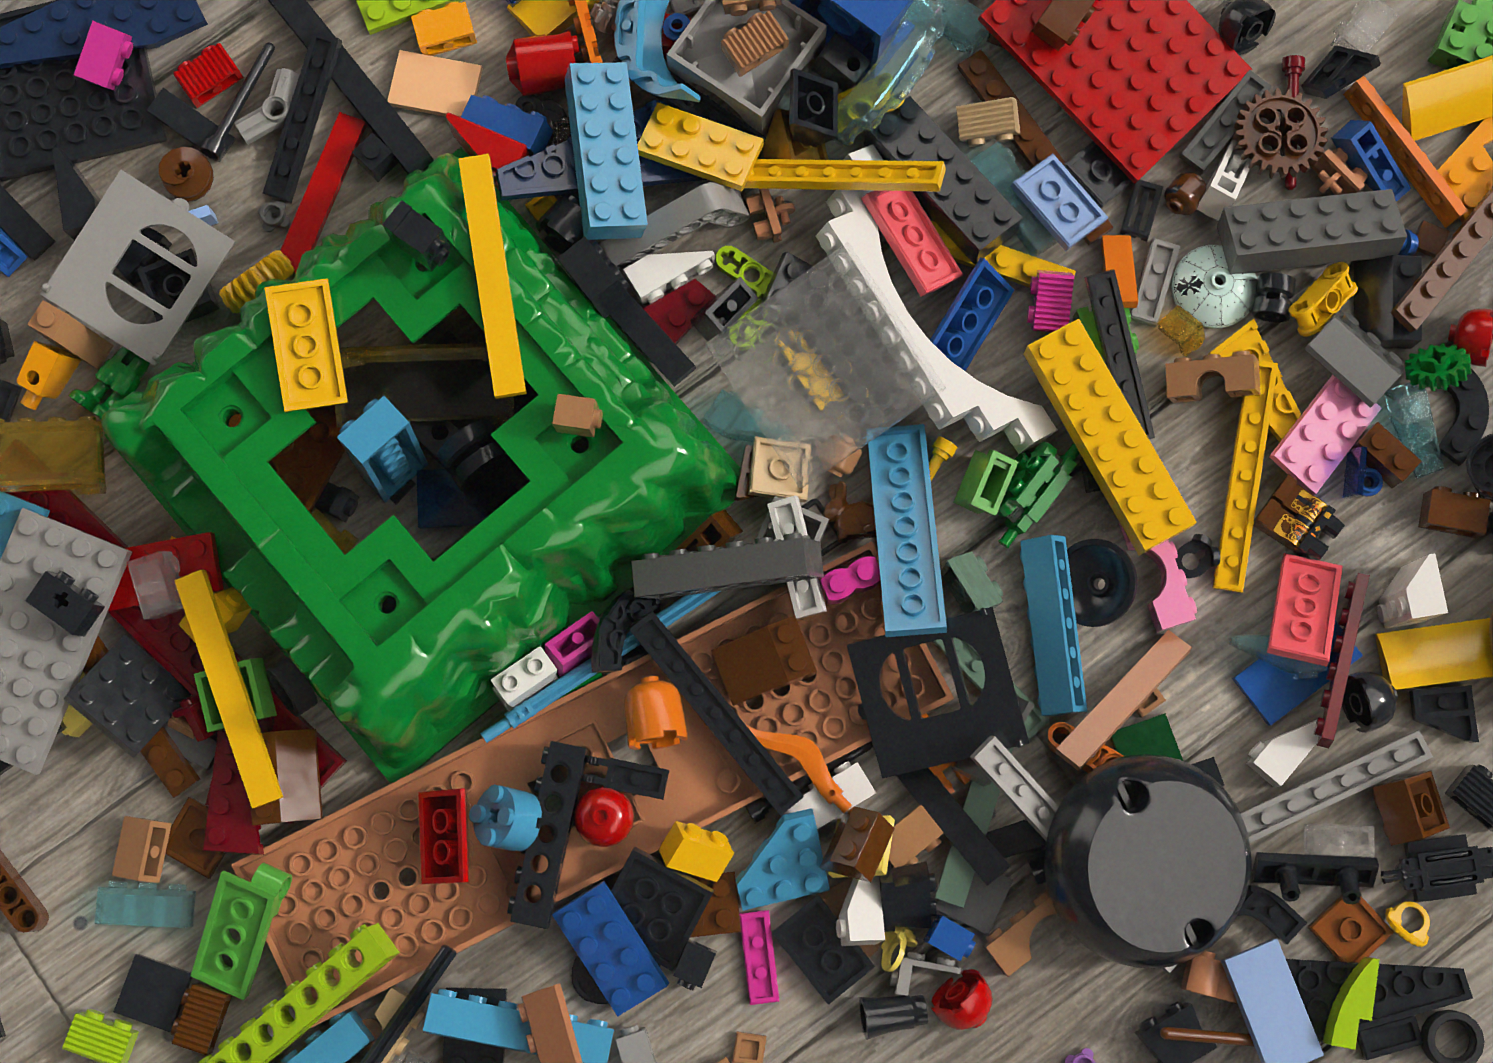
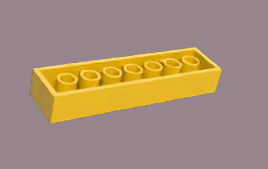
[1023,319,1197,556]

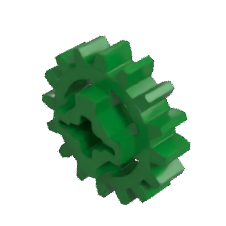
[1405,343,1472,392]

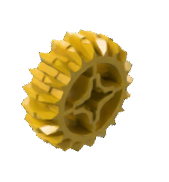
[219,250,294,313]

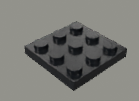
[64,635,192,758]
[611,847,715,971]

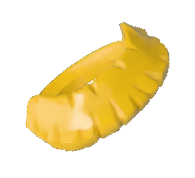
[1385,901,1430,947]

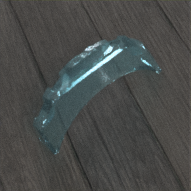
[832,0,946,146]

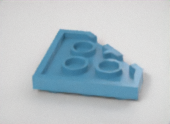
[736,808,830,911]

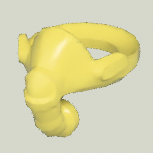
[880,926,918,972]

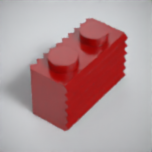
[173,43,244,108]

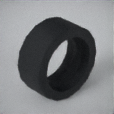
[266,657,318,717]
[1421,1010,1485,1063]

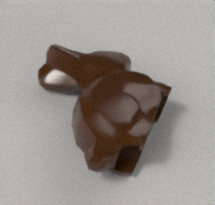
[823,481,876,543]

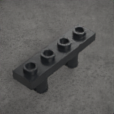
[1251,852,1379,904]

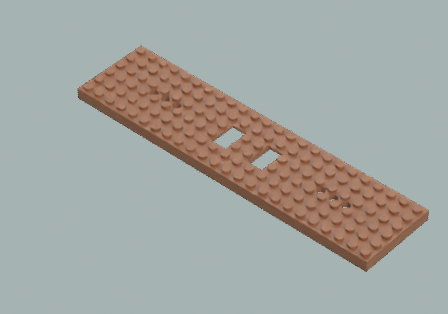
[231,541,954,1029]

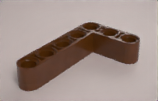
[0,850,49,933]

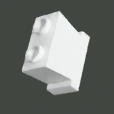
[491,646,558,711]

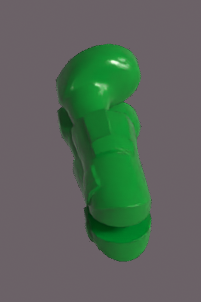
[68,346,150,420]

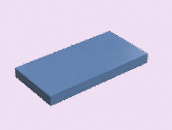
[1221,939,1324,1063]

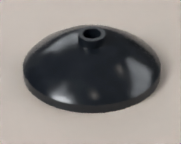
[1067,539,1138,627]

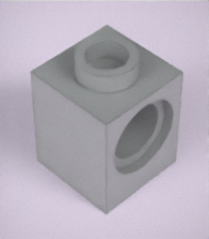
[615,1025,657,1063]

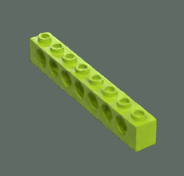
[198,923,400,1063]

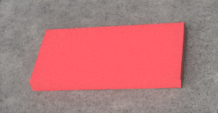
[861,190,963,297]
[1267,553,1343,667]

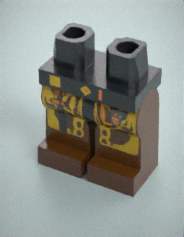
[1253,474,1345,560]

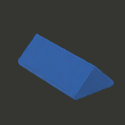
[930,257,1015,371]

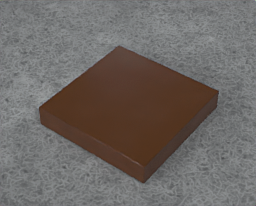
[165,797,226,879]

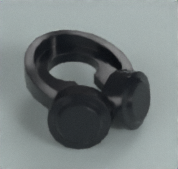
[1175,534,1221,579]

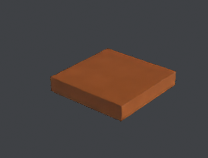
[1307,894,1394,963]

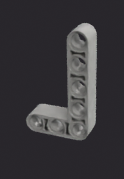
[599,182,750,271]

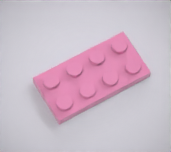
[1269,375,1382,495]

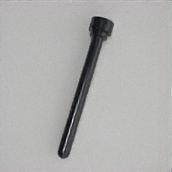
[199,42,275,161]
[745,742,873,824]

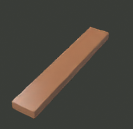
[1055,630,1192,771]

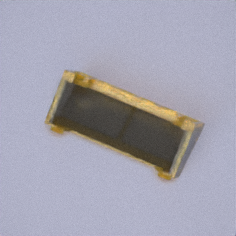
[335,342,518,427]

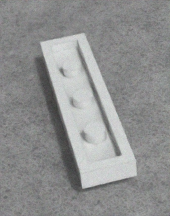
[767,496,827,619]

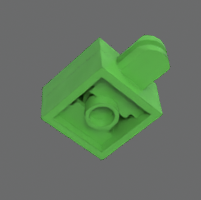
[1427,0,1493,70]

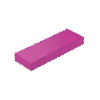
[739,910,780,1005]

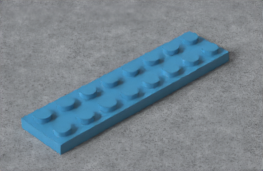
[867,424,947,637]

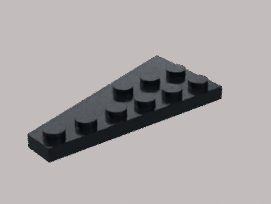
[1286,959,1473,1042]

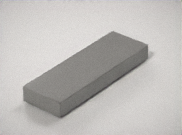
[1130,238,1180,327]

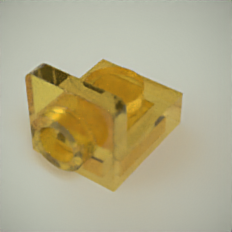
[1157,305,1205,357]

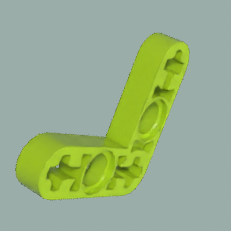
[716,246,776,351]

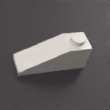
[1197,137,1251,221]
[1246,717,1323,787]
[836,876,885,946]

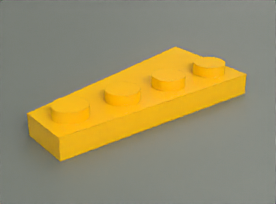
[1208,319,1301,442]

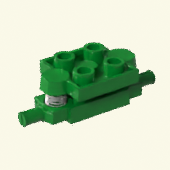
[997,442,1080,548]

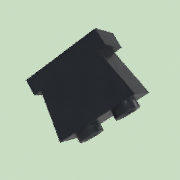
[382,200,451,272]
[116,227,172,286]
[879,861,937,932]
[1134,1001,1217,1063]

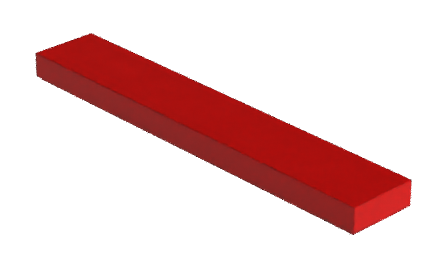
[280,112,367,274]

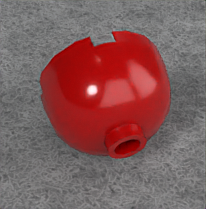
[1448,309,1493,367]
[573,787,634,847]
[931,969,993,1030]

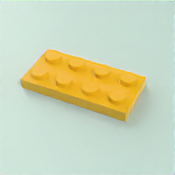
[637,102,764,191]
[264,279,348,412]

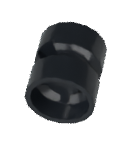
[1252,272,1296,323]

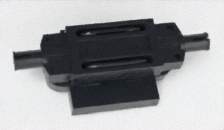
[1381,834,1493,903]

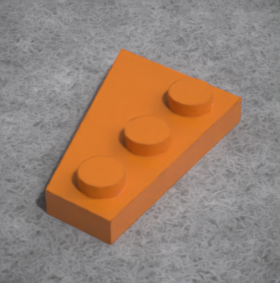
[568,0,603,63]

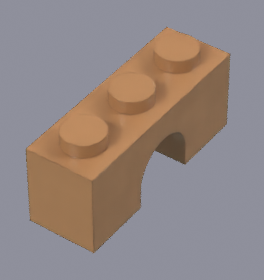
[1165,351,1261,403]

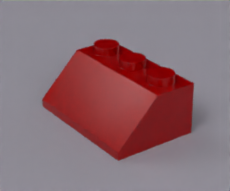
[418,788,470,884]

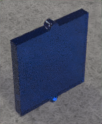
[1343,447,1367,498]

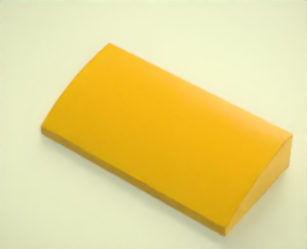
[507,0,602,36]
[1402,55,1493,141]
[1375,618,1493,691]

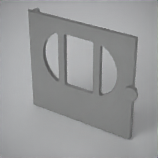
[40,170,236,366]

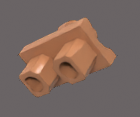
[1311,148,1367,195]
[746,189,795,243]

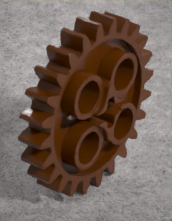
[1233,88,1328,179]

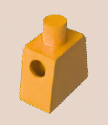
[16,341,81,410]

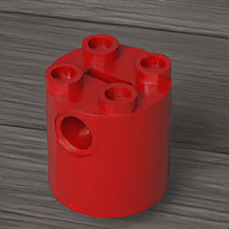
[506,30,579,96]

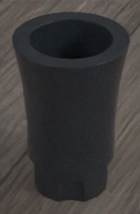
[859,995,928,1040]

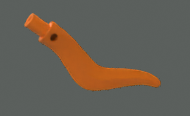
[745,724,852,813]

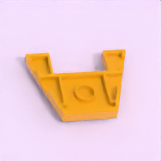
[1437,116,1493,223]

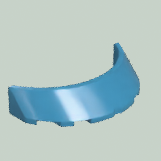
[614,0,700,102]

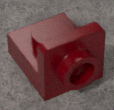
[172,695,218,742]

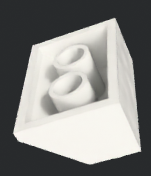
[1377,553,1448,629]

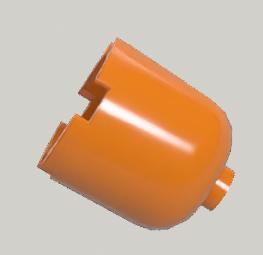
[624,676,688,750]

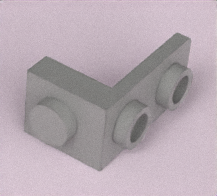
[890,952,961,996]

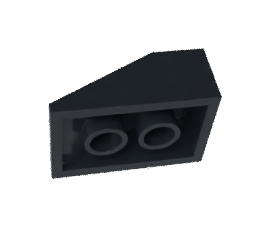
[52,147,101,241]

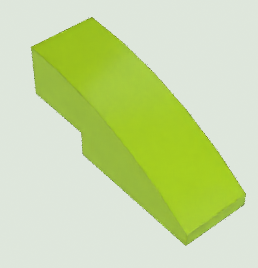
[1323,957,1380,1050]

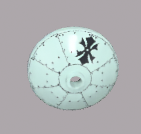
[1171,245,1257,329]

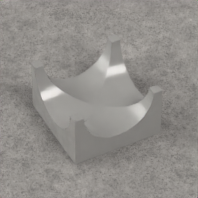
[667,0,827,136]

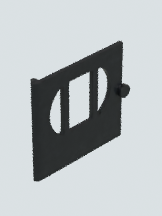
[847,607,1029,779]

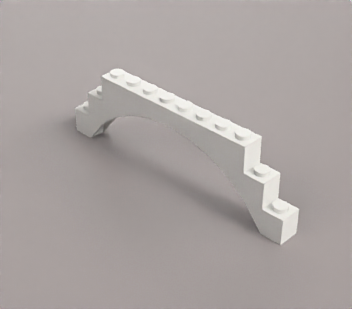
[816,145,1057,454]

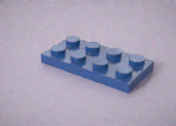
[552,881,670,1017]

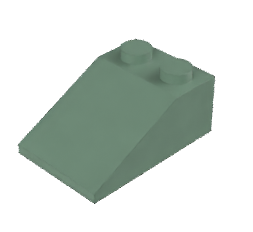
[941,551,1003,614]

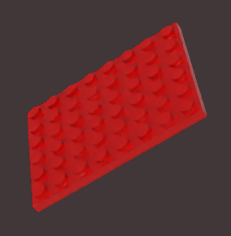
[978,0,1252,184]

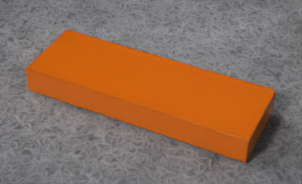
[1101,235,1138,308]

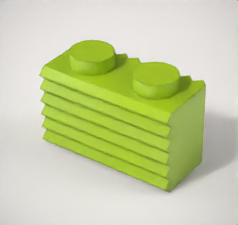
[62,1009,139,1063]

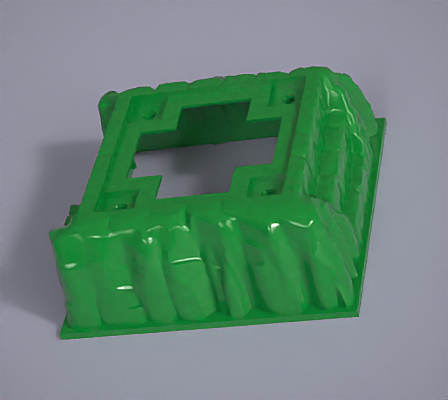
[101,147,740,784]

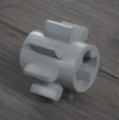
[590,0,619,34]

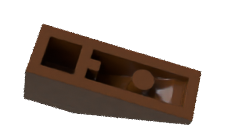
[675,509,743,552]

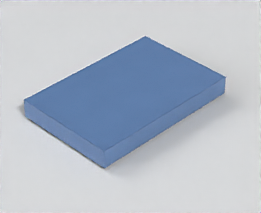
[1010,154,1109,251]

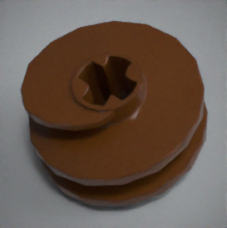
[159,147,214,202]

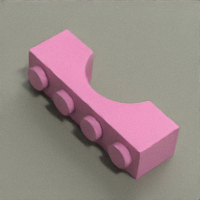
[1119,522,1197,633]

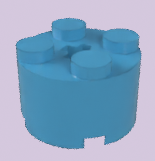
[469,784,542,851]

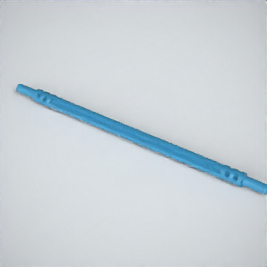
[480,591,721,743]

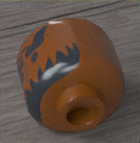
[1164,173,1206,215]

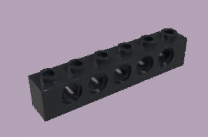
[507,741,589,929]

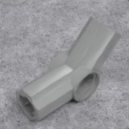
[234,68,300,145]

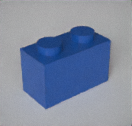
[923,914,976,961]

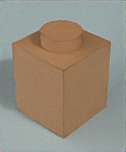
[552,394,603,437]

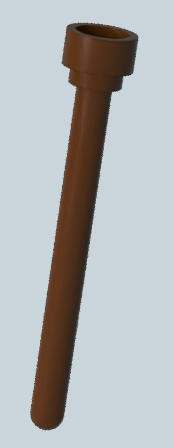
[1160,1027,1255,1047]

